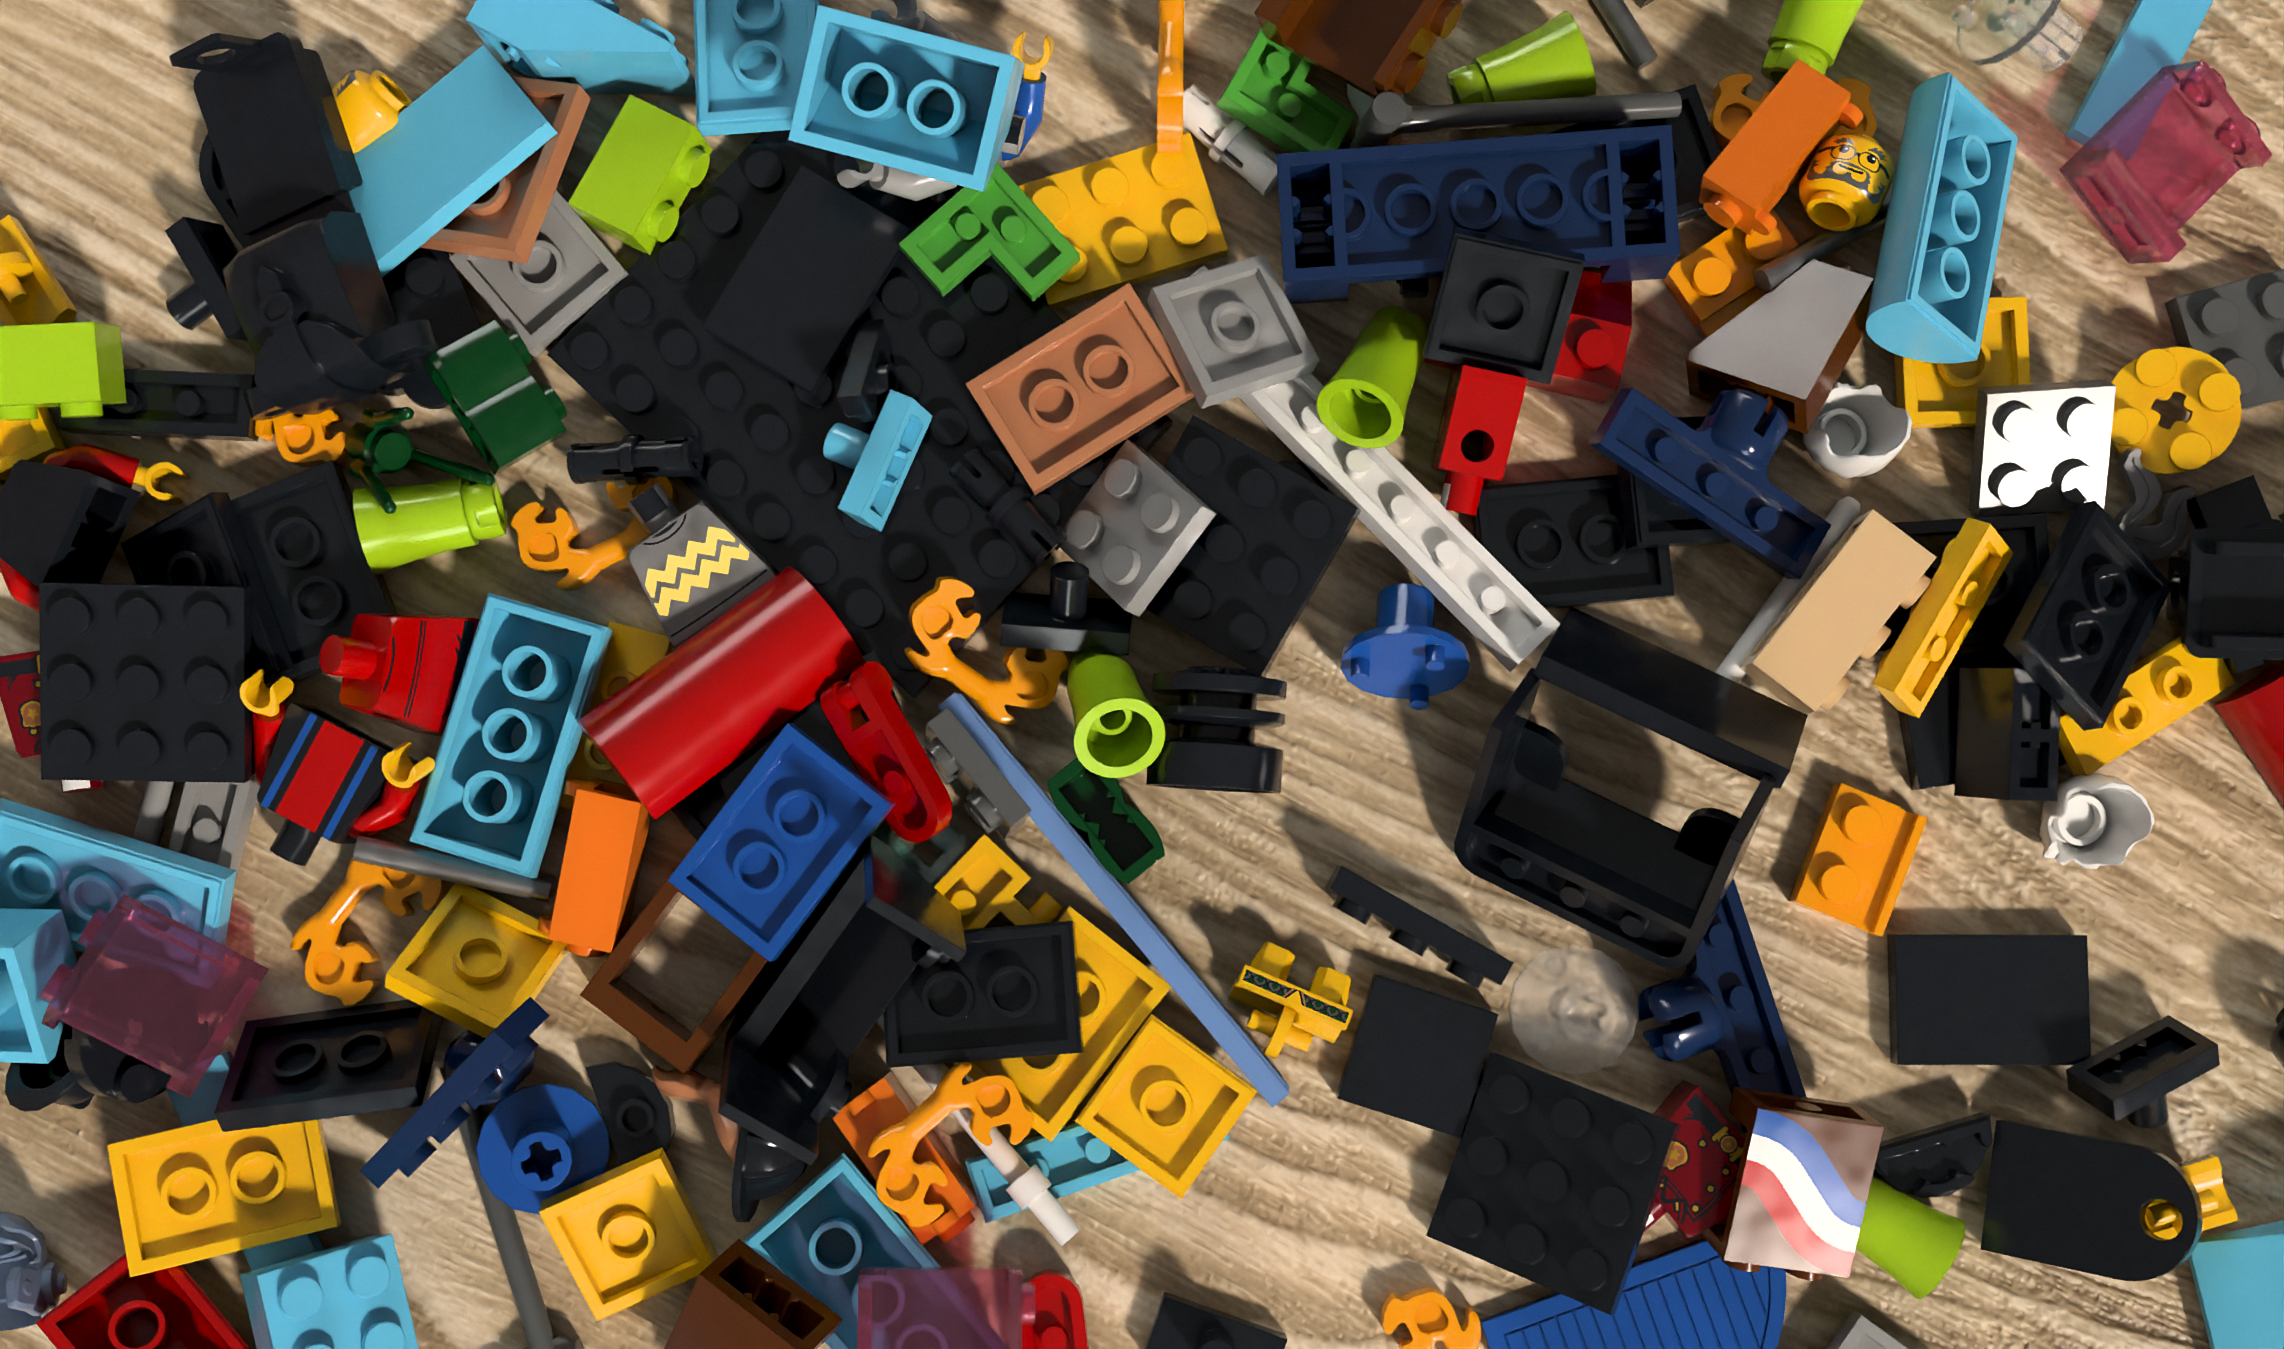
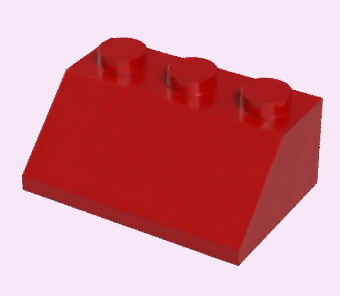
[1423,270,1632,404]

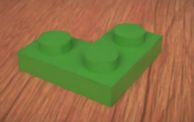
[1216,26,1356,153]
[899,162,1080,302]

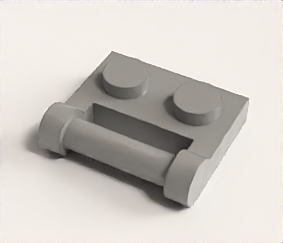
[132,774,260,886]

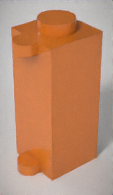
[1699,59,1864,236]
[537,778,651,957]
[832,1071,979,1245]

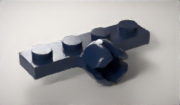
[1589,388,1831,580]
[1636,878,1807,1133]
[359,997,550,1189]

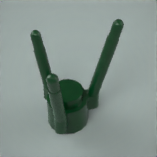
[346,407,495,514]

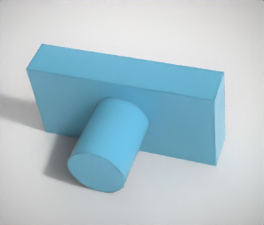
[823,389,933,532]

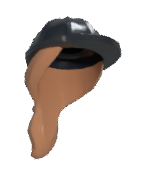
[651,1065,807,1222]

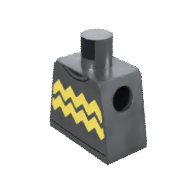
[626,482,776,647]

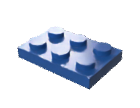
[667,723,895,962]

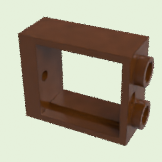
[580,868,773,1073]

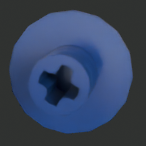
[1340,583,1470,710]
[476,1083,610,1215]

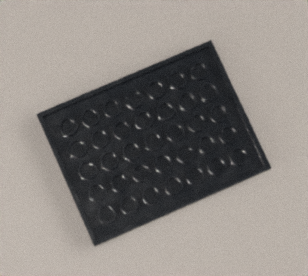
[547,130,1173,698]

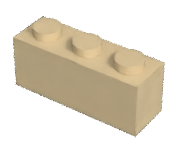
[1739,509,1937,714]

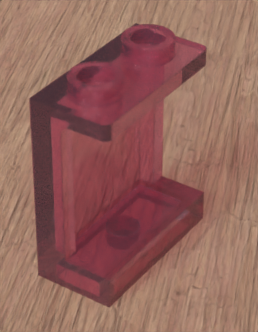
[2059,60,2272,264]
[39,894,269,1099]
[857,1266,1035,1349]

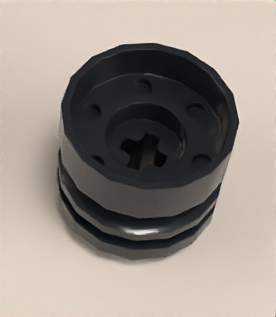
[1146,666,1287,793]

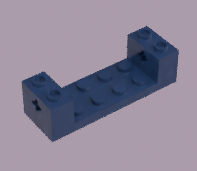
[1276,125,1680,304]

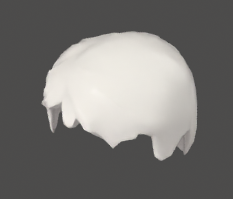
[1803,382,1913,479]
[2039,773,2155,869]

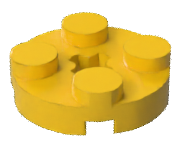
[2111,346,2242,475]

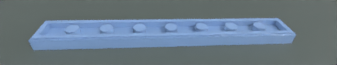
[938,692,1290,1108]

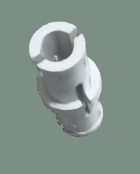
[1183,84,1278,196]

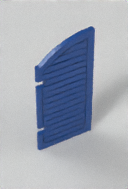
[1480,1238,1786,1349]

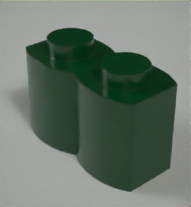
[424,320,567,475]
[1047,758,1165,884]

